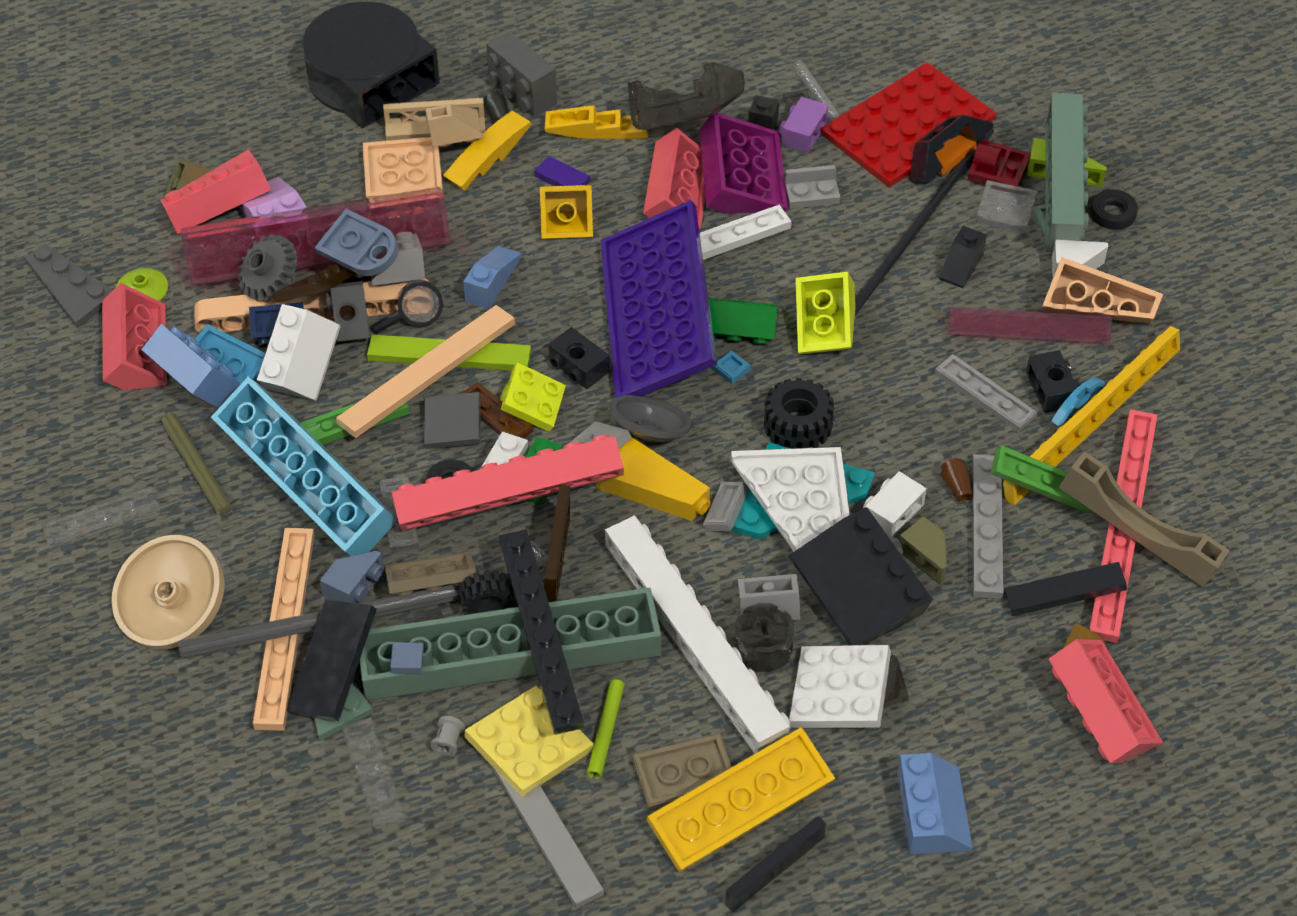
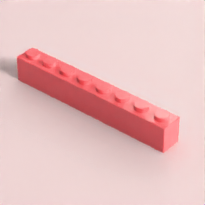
[392,435,624,531]

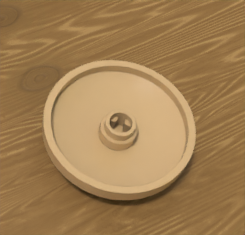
[112,535,224,649]

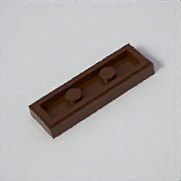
[462,382,534,439]

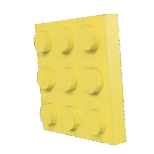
[465,686,594,797]

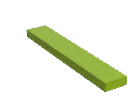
[367,334,531,371]

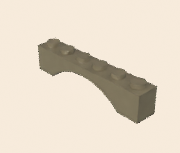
[1059,451,1230,587]

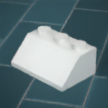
[257,304,341,401]

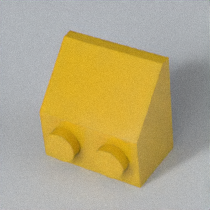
[540,185,593,239]

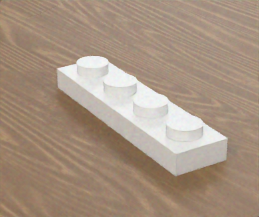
[700,205,791,260]

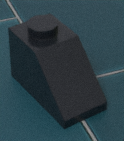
[939,226,987,289]

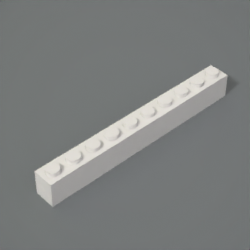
[605,516,791,754]

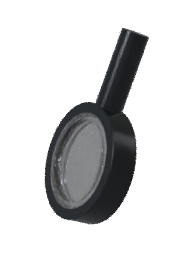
[372,280,443,334]

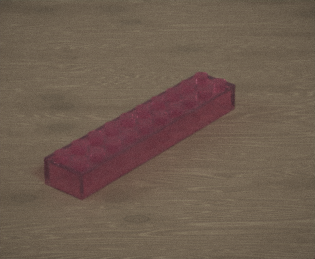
[181,186,451,285]

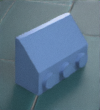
[897,753,973,855]

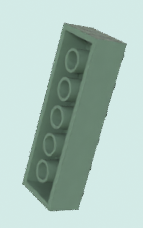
[1045,93,1088,251]

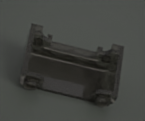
[627,62,745,131]

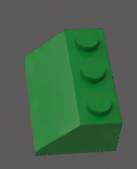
[708,297,780,344]

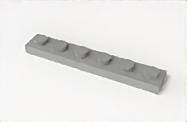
[972,454,1003,599]

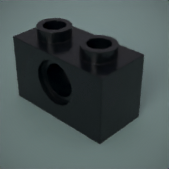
[548,327,610,389]
[1026,350,1080,413]

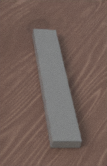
[490,764,604,909]

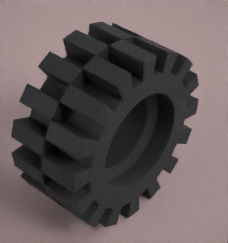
[459,570,515,615]

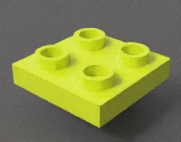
[500,362,566,431]

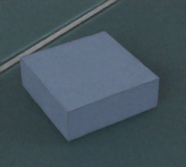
[390,642,424,674]

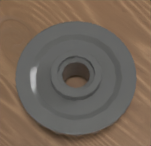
[237,234,297,301]

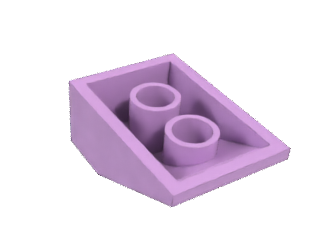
[238,177,310,240]

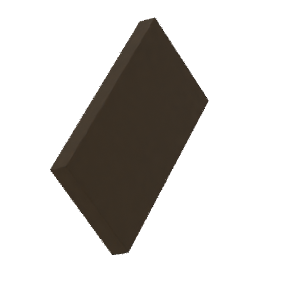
[544,485,571,602]

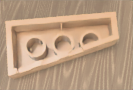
[1040,257,1163,324]

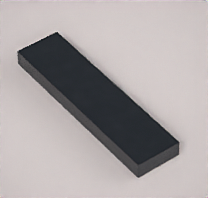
[1005,562,1127,617]
[725,816,826,913]

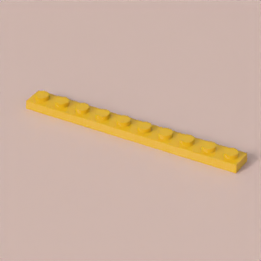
[1003,326,1180,506]

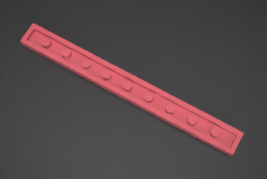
[1089,409,1157,643]

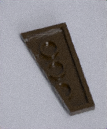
[272,263,357,303]

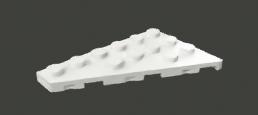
[730,447,850,552]

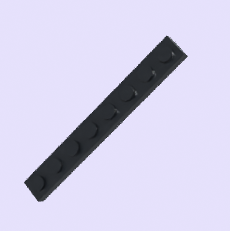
[498,529,584,735]

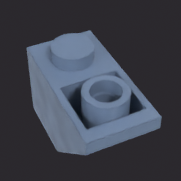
[320,551,384,603]

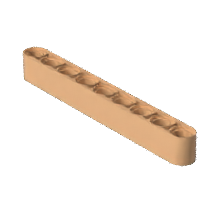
[194,278,432,333]

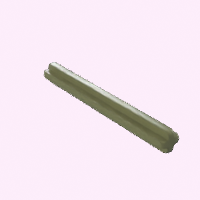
[161,413,231,515]

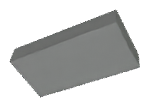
[703,482,750,531]

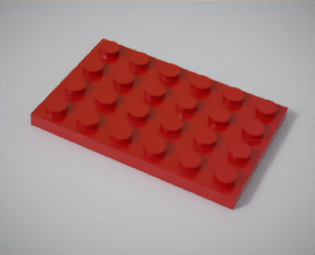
[820,62,997,188]

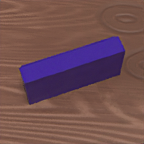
[534,156,590,186]

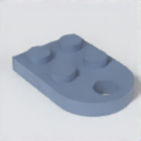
[315,209,399,276]

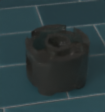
[735,603,794,672]

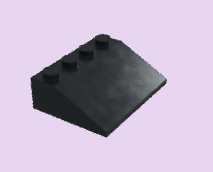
[789,507,933,646]

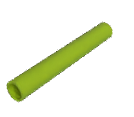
[587,679,625,779]

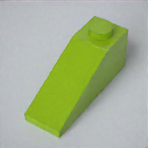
[1027,138,1107,188]

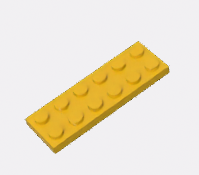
[646,727,835,873]

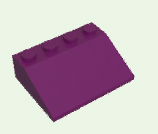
[699,112,788,214]

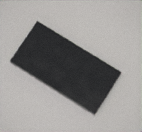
[287,600,377,721]

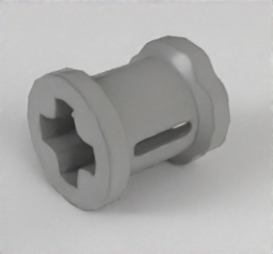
[431,716,465,756]

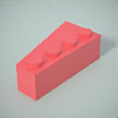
[160,149,271,234]

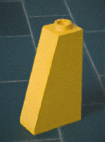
[596,438,711,521]

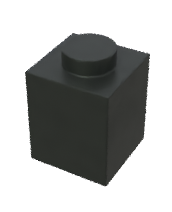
[748,95,779,130]

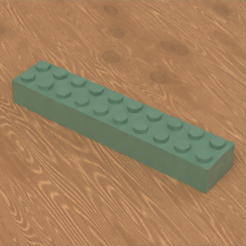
[360,587,661,700]

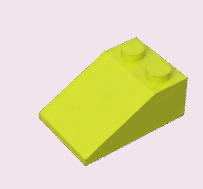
[796,272,855,354]

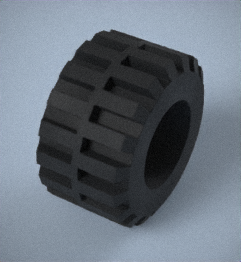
[764,378,834,449]

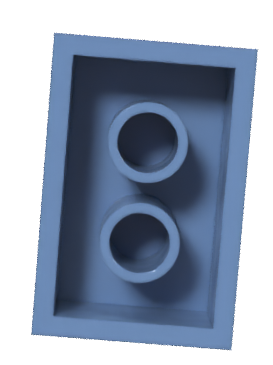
[141,324,241,408]

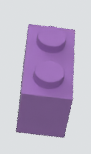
[779,96,829,154]

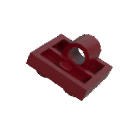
[968,140,1031,193]

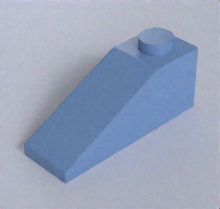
[463,246,522,309]

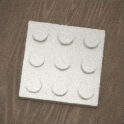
[789,645,891,728]

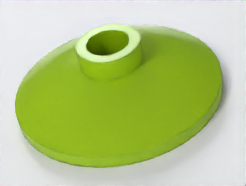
[116,268,168,301]

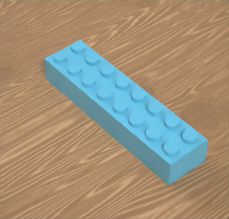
[211,376,398,556]

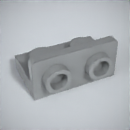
[785,165,840,208]

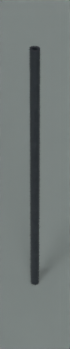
[855,128,994,316]

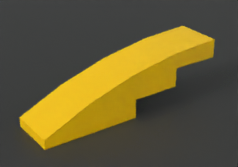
[545,105,648,139]
[443,111,532,191]

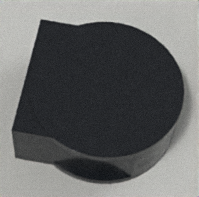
[302,1,440,129]

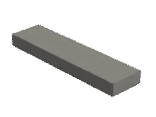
[935,354,1037,432]

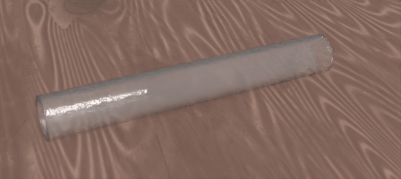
[792,59,841,122]

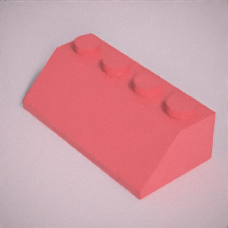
[643,128,706,229]
[102,283,167,390]
[1049,639,1163,763]

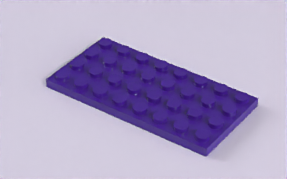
[600,200,717,398]

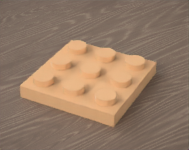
[363,137,443,203]

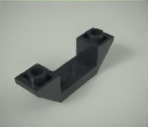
[909,115,995,184]

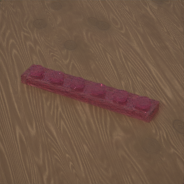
[948,307,1112,343]

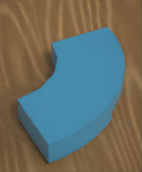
[1051,377,1106,426]

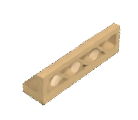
[383,98,485,141]

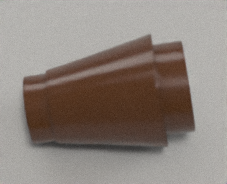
[940,458,973,502]

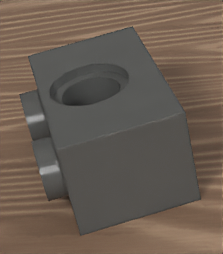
[326,281,370,341]

